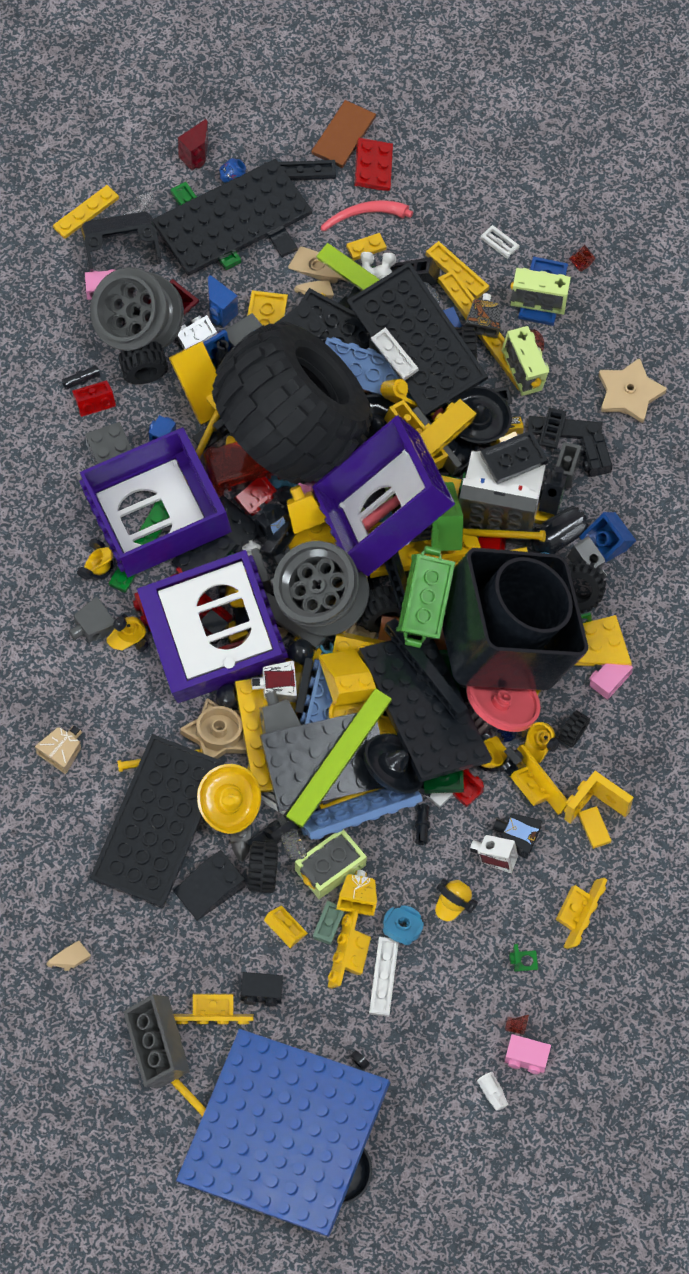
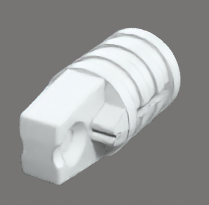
[477,1072,508,1111]

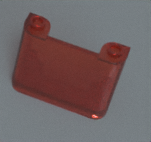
[203,442,281,497]

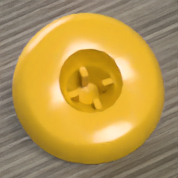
[197,764,261,834]

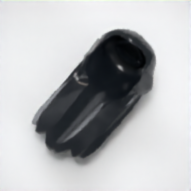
[531,506,589,554]

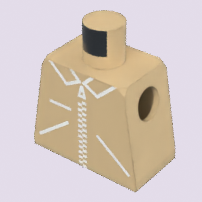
[35,725,82,774]

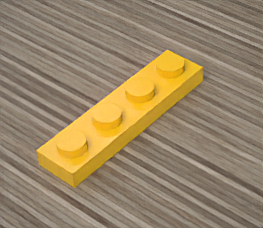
[53,185,119,239]
[426,241,489,299]

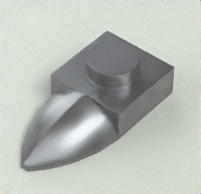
[231,824,251,862]

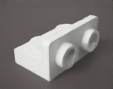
[176,316,217,349]

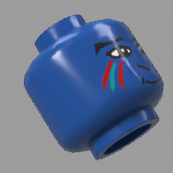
[219,158,246,183]

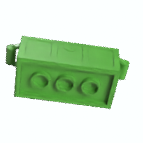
[431,482,463,551]
[396,546,455,648]

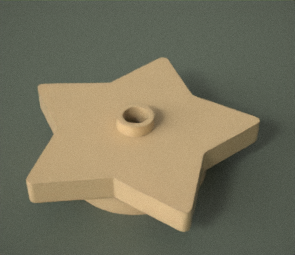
[599,359,667,423]
[180,698,247,759]

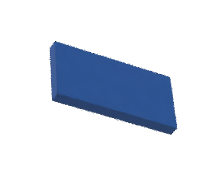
[518,256,568,326]

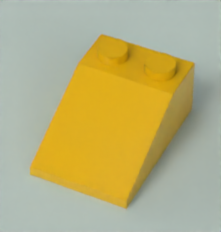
[318,650,376,706]

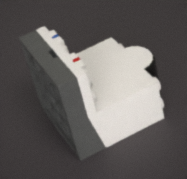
[459,451,546,547]

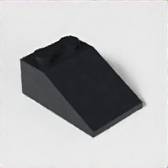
[173,850,245,921]

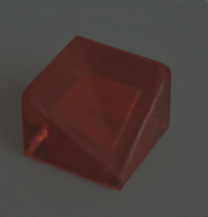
[569,245,596,272]
[505,1015,529,1035]

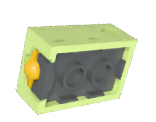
[511,268,571,315]
[501,326,549,396]
[295,829,367,900]

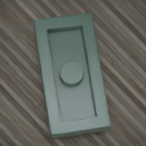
[313,901,345,945]

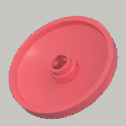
[466,686,541,732]

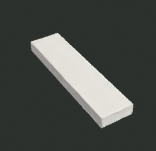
[369,937,399,1017]

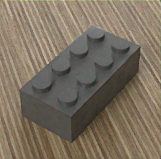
[123,994,190,1088]

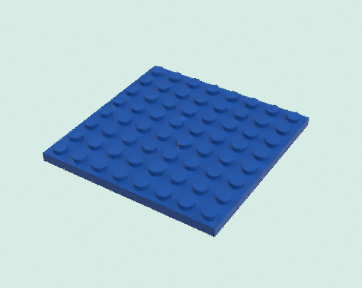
[176,1029,390,1237]

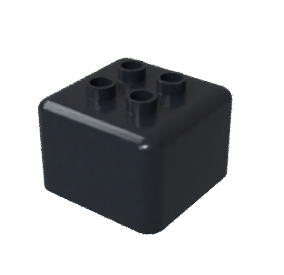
[442,548,588,690]

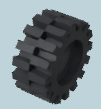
[558,710,590,748]

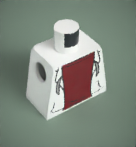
[251,661,297,702]
[470,835,518,874]

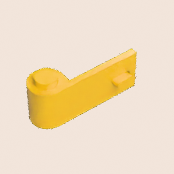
[380,379,434,416]

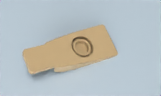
[288,247,349,283]

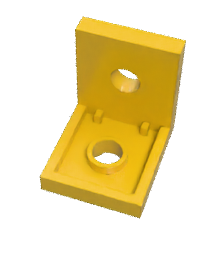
[564,771,634,824]

